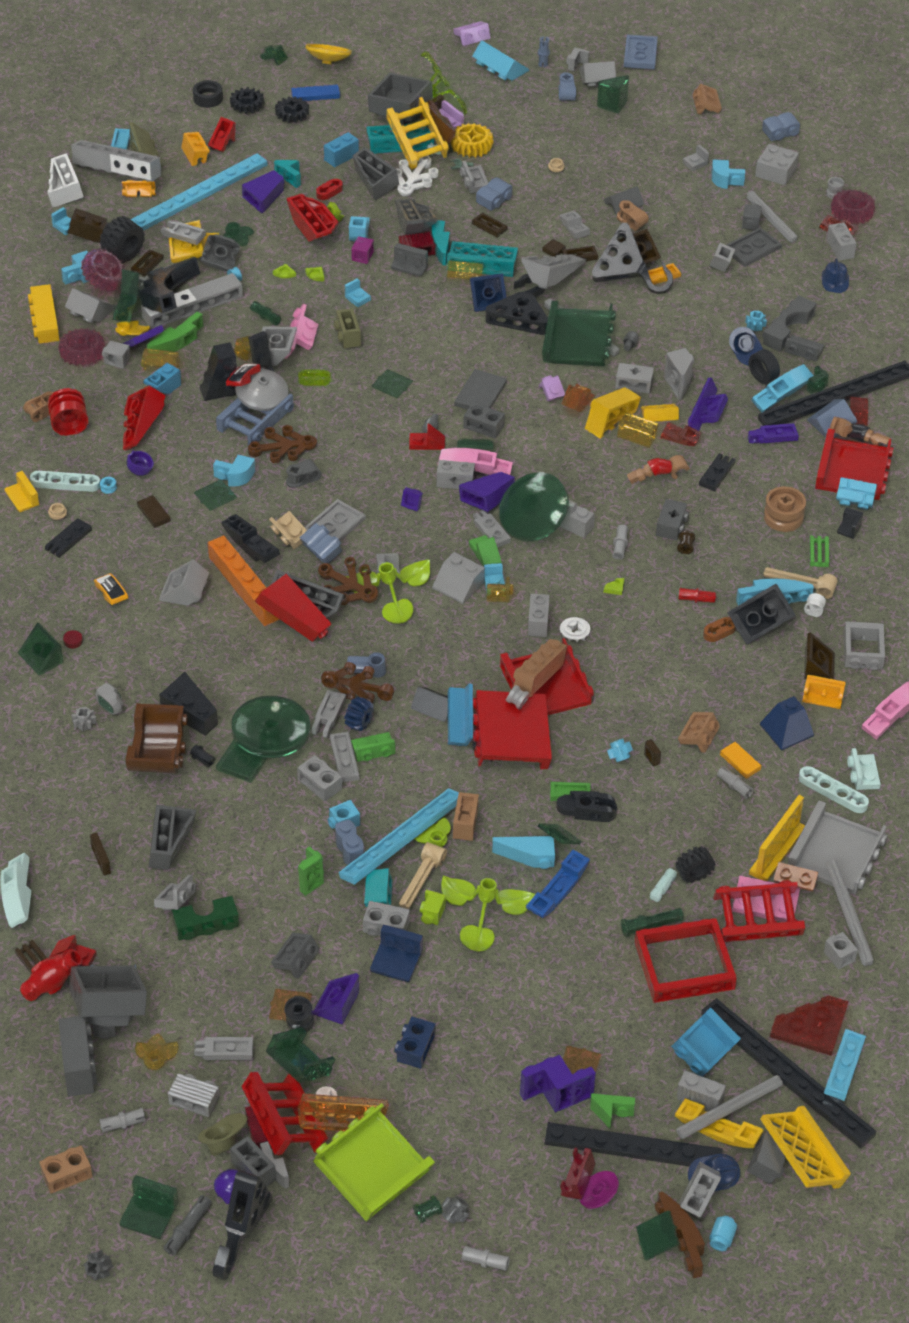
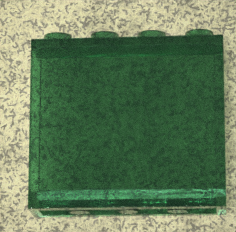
[542,300,616,366]

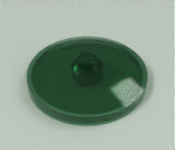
[499,472,569,542]
[231,695,310,758]

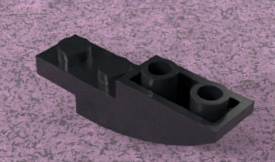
[221,514,280,563]

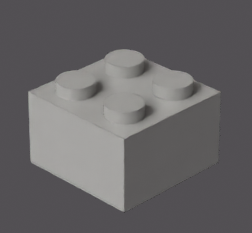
[755,144,799,185]

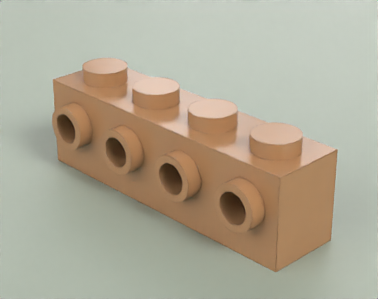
[513,639,567,697]

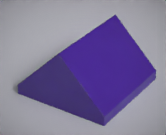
[313,973,359,1025]

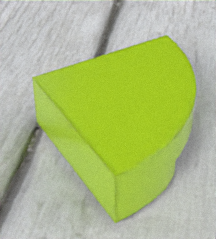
[273,264,296,278]
[305,267,324,282]
[603,578,625,595]

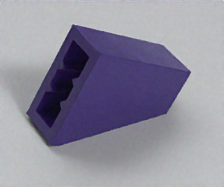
[242,170,284,213]
[459,472,516,512]

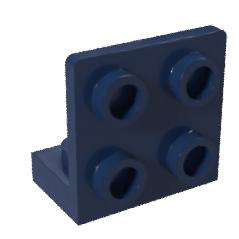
[370,924,423,982]

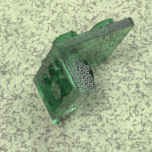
[119,1175,179,1239]

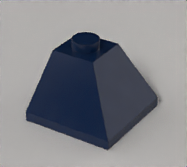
[469,273,506,312]
[760,696,814,751]

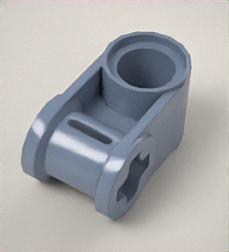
[558,72,576,100]

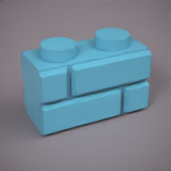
[836,477,877,510]

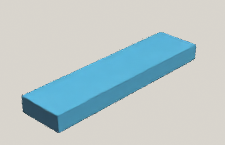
[824,1029,866,1101]

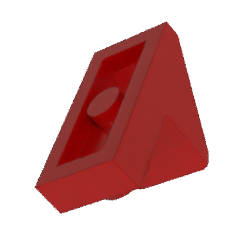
[208,117,236,152]
[409,423,445,450]
[49,935,97,966]

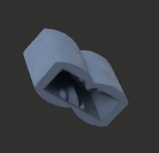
[762,112,800,141]
[476,177,513,211]
[299,523,342,564]
[335,819,364,865]

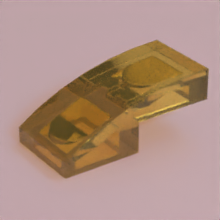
[446,260,483,280]

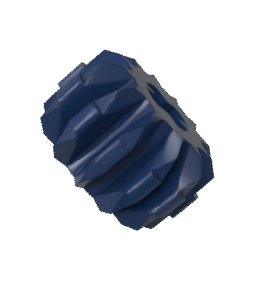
[344,697,374,731]

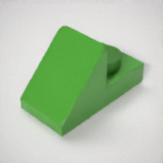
[469,535,501,567]
[590,1093,635,1129]

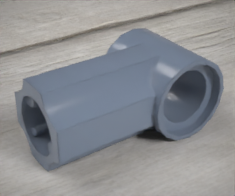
[347,652,386,678]

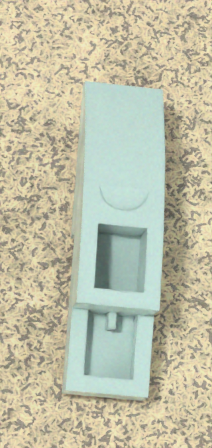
[1,853,31,928]

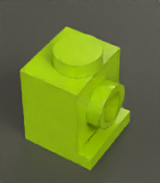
[420,890,446,925]

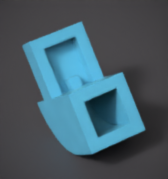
[712,160,745,189]
[349,216,370,241]
[61,251,94,285]
[213,455,255,486]

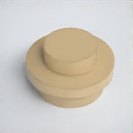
[548,158,564,172]
[48,503,67,520]

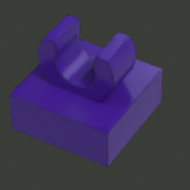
[401,487,423,511]

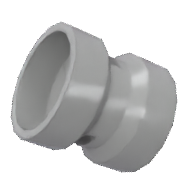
[826,177,844,199]

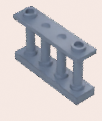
[216,394,294,446]

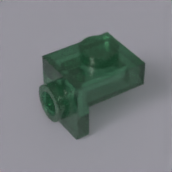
[260,45,288,66]
[807,366,829,394]

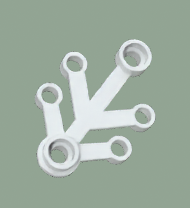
[397,155,438,196]

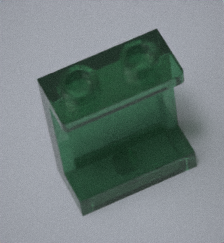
[265,1027,336,1083]

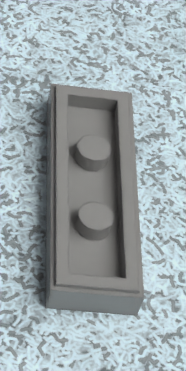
[329,732,360,782]

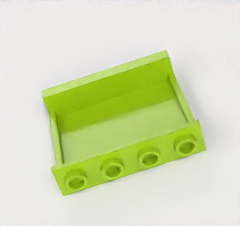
[313,1103,435,1222]

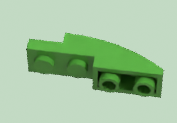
[147,312,203,359]

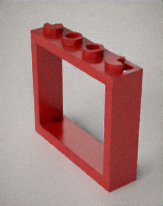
[635,918,737,1003]

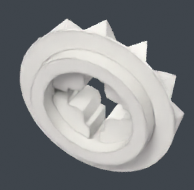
[560,617,590,642]

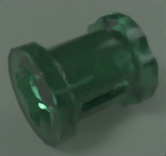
[413,1195,442,1223]

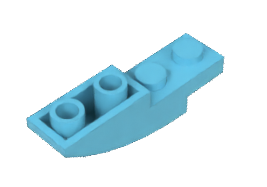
[751,364,815,412]
[736,579,814,606]

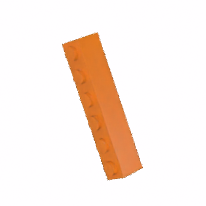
[208,535,280,626]

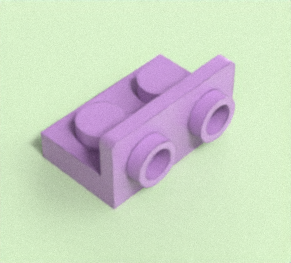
[453,21,490,46]
[439,100,464,129]

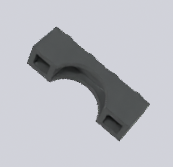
[762,296,816,352]

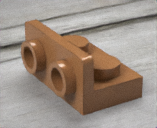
[693,84,722,115]
[678,712,720,753]

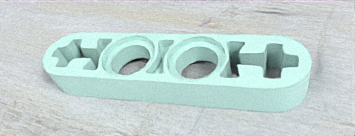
[30,471,100,492]
[799,766,869,813]

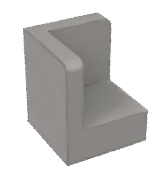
[376,553,400,577]

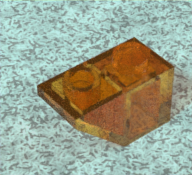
[561,384,595,412]

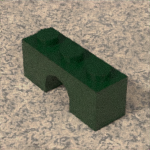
[172,896,239,941]

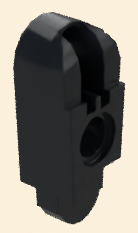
[556,791,617,822]

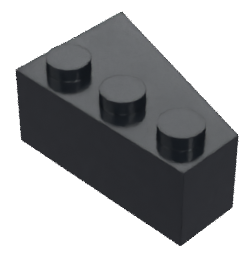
[199,342,237,401]
[159,672,218,736]

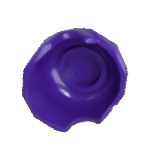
[126,450,154,476]
[214,1169,238,1204]

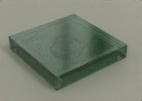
[457,438,494,449]
[216,739,269,783]

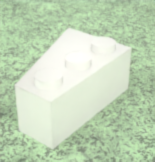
[48,153,84,207]

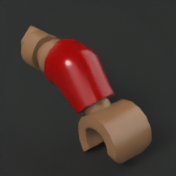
[627,455,690,484]

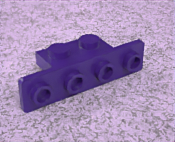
[688,377,728,434]

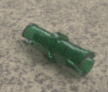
[250,301,281,325]

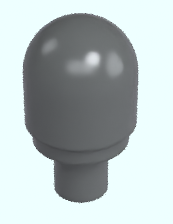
[623,331,639,351]
[422,414,439,433]

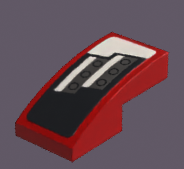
[226,363,261,386]

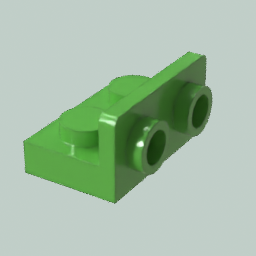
[351,732,395,762]
[298,846,324,896]

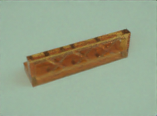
[298,1093,389,1132]

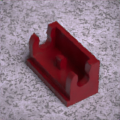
[560,1148,596,1200]

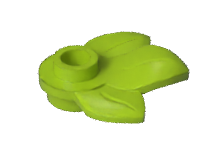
[414,818,451,847]

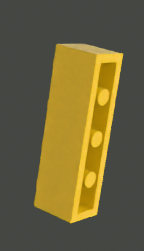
[28,284,59,343]

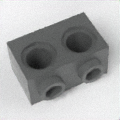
[463,403,505,439]

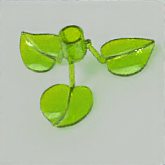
[421,51,467,115]

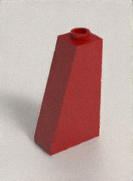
[255,574,331,642]

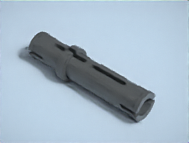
[163,1195,212,1256]

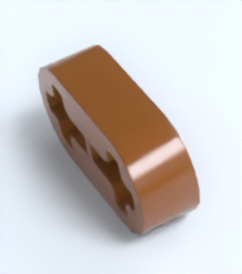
[703,617,736,642]

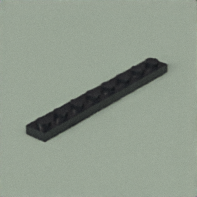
[544,1122,723,1167]

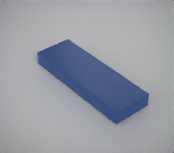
[291,84,340,101]

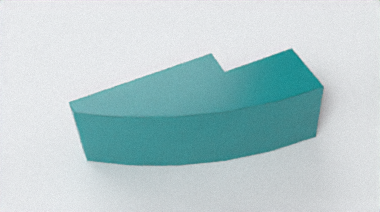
[431,220,450,265]

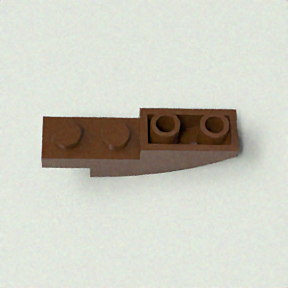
[420,100,456,144]
[655,1191,705,1279]

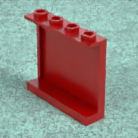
[815,428,894,500]
[499,638,594,715]
[473,690,552,769]

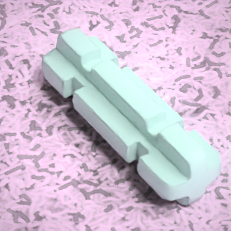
[650,868,677,902]

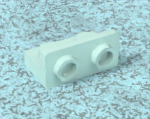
[847,748,881,790]

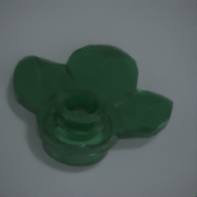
[223,222,254,246]

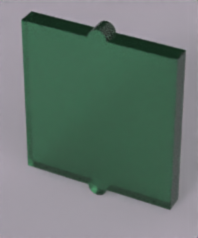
[372,369,413,398]
[194,479,237,511]
[537,823,582,845]
[636,1210,680,1261]

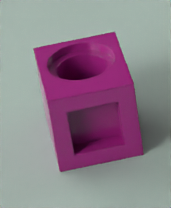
[351,236,374,264]

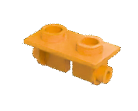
[122,180,156,197]

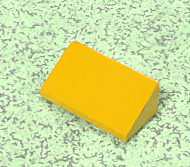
[641,404,679,422]

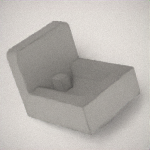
[566,48,589,71]

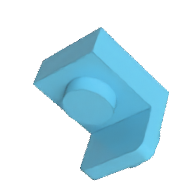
[51,207,71,235]
[345,278,371,307]
[484,563,505,593]

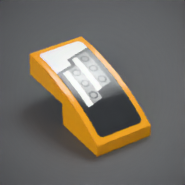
[94,573,128,605]

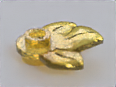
[135,1033,178,1070]

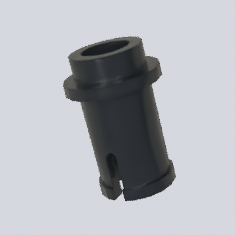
[190,745,216,768]

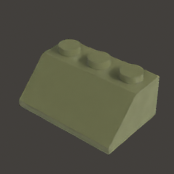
[129,122,162,168]

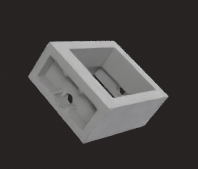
[843,621,885,670]

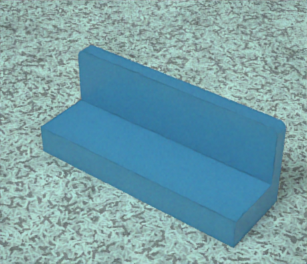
[448,683,473,746]

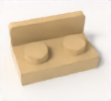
[269,511,307,549]

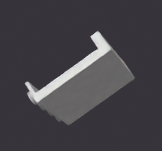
[788,801,888,895]

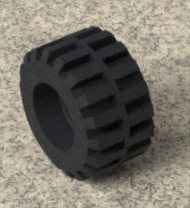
[100,216,145,263]

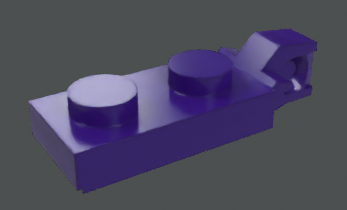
[747,423,799,443]

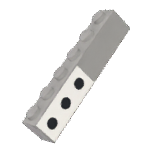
[71,140,161,182]
[141,273,243,329]

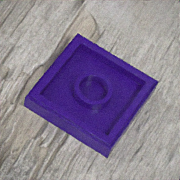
[122,325,164,347]

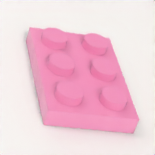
[732,876,800,922]

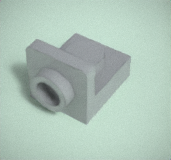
[683,145,709,171]

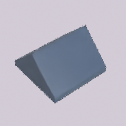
[807,399,857,438]

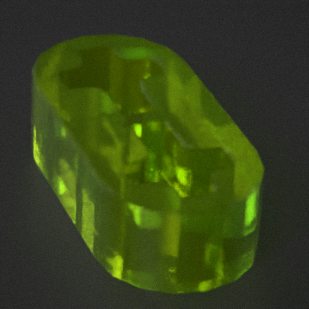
[298,369,331,386]

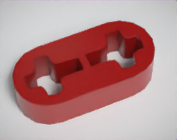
[316,178,343,200]

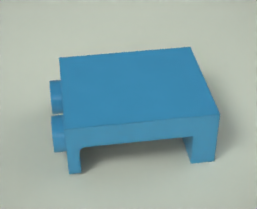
[671,1008,741,1077]

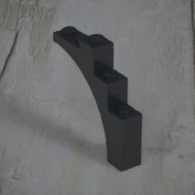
[138,257,200,313]

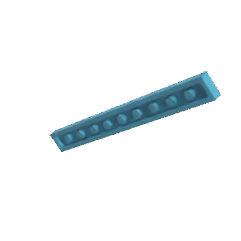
[131,153,267,231]

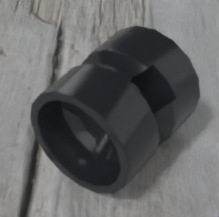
[285,996,314,1034]

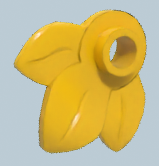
[115,320,150,336]

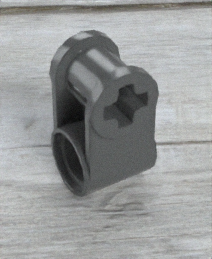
[286,459,322,488]

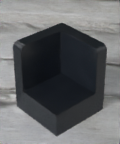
[837,507,863,539]

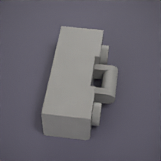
[538,492,595,538]

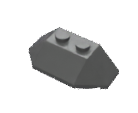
[395,198,437,235]
[271,570,344,618]

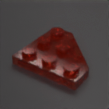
[770,995,849,1056]

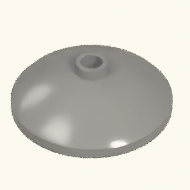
[235,369,288,411]

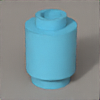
[709,1216,737,1251]

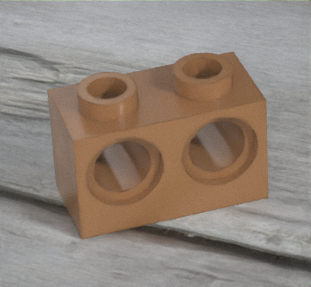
[453,792,479,841]
[39,1146,92,1194]

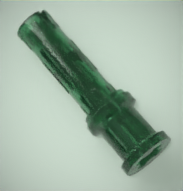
[620,908,684,937]

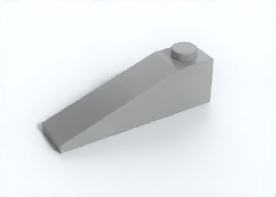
[522,255,586,289]

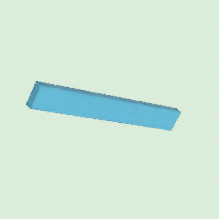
[339,788,459,885]

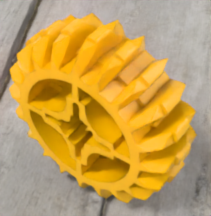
[450,123,493,158]

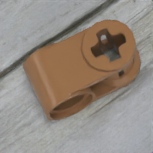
[617,200,649,231]
[23,391,54,422]

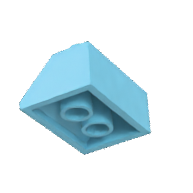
[472,40,529,81]

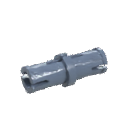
[538,36,550,67]

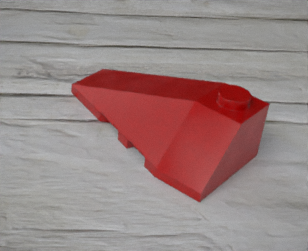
[123,385,166,451]

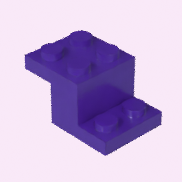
[520,1055,596,1113]

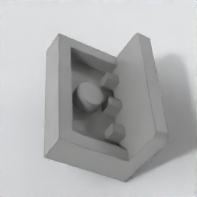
[460,161,488,193]
[154,875,195,910]

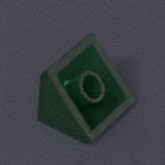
[597,75,629,114]
[18,622,64,676]

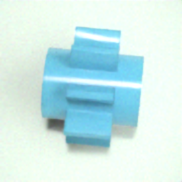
[745,311,767,331]
[607,738,633,762]

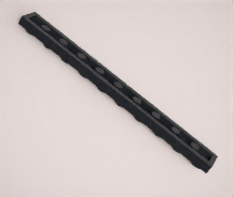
[758,361,909,426]
[701,998,876,1148]

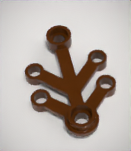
[248,425,317,463]
[318,557,379,605]
[321,662,394,703]

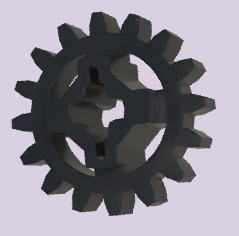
[230,87,264,114]
[275,96,309,123]

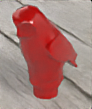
[20,949,82,1001]

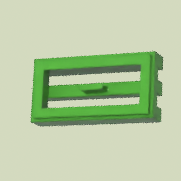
[810,535,829,567]

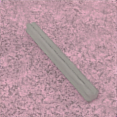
[747,191,797,243]

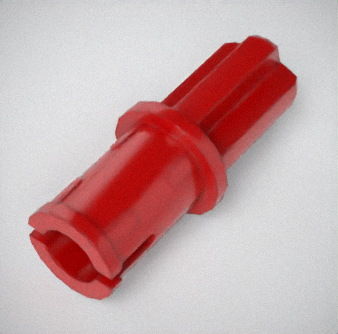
[678,588,716,603]

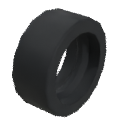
[193,80,223,108]
[748,349,780,384]

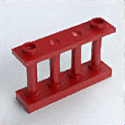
[713,880,805,942]
[241,1071,328,1155]

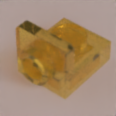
[234,336,251,361]
[487,577,513,602]

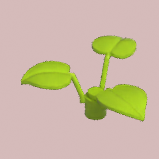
[346,559,430,624]
[441,875,535,951]

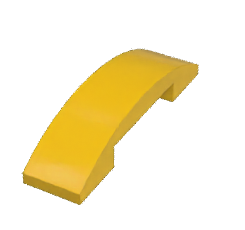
[675,1098,764,1148]

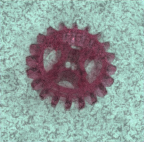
[831,188,875,225]
[80,248,126,292]
[58,327,106,367]

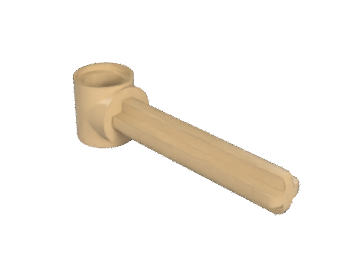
[764,567,838,599]
[399,842,447,909]

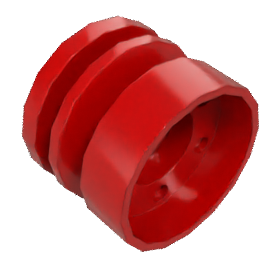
[48,388,89,436]

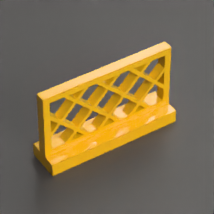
[749,795,805,881]
[760,1106,851,1189]

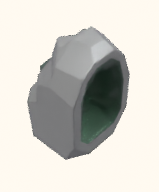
[95,683,124,715]

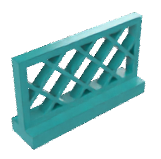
[366,123,434,154]
[447,241,518,277]

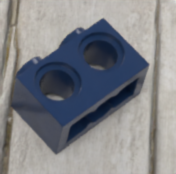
[394,1016,436,1069]

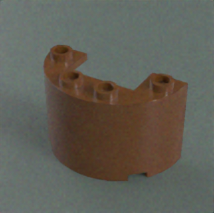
[125,703,188,774]

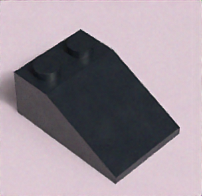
[727,584,796,645]

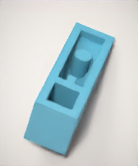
[492,836,555,869]

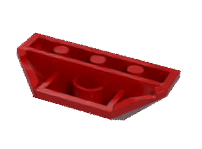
[286,194,339,242]

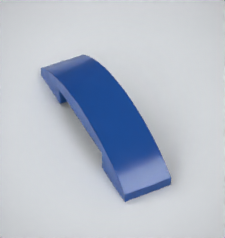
[526,850,590,918]

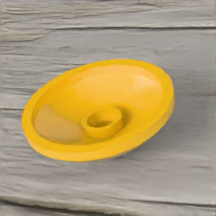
[305,44,352,64]

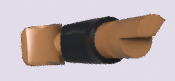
[829,416,891,446]

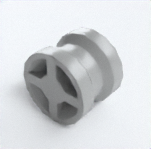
[506,685,530,709]

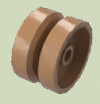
[764,486,806,532]

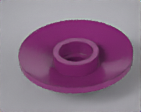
[579,1171,619,1209]

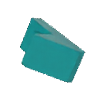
[274,160,301,188]

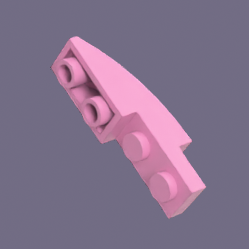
[438,448,513,475]
[862,681,909,740]

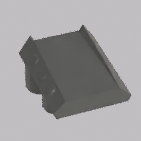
[200,234,240,272]

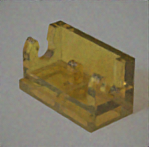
[141,348,180,371]
[617,413,659,448]

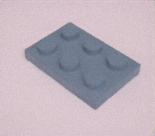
[624,35,658,69]

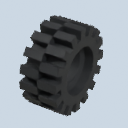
[675,846,716,883]

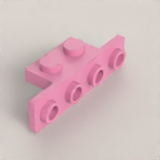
[285,304,318,359]

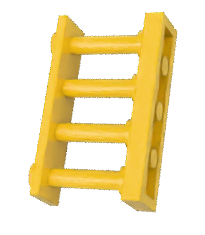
[386,97,449,170]

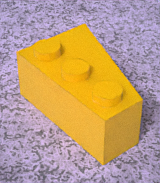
[585,387,641,439]

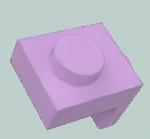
[539,375,565,401]

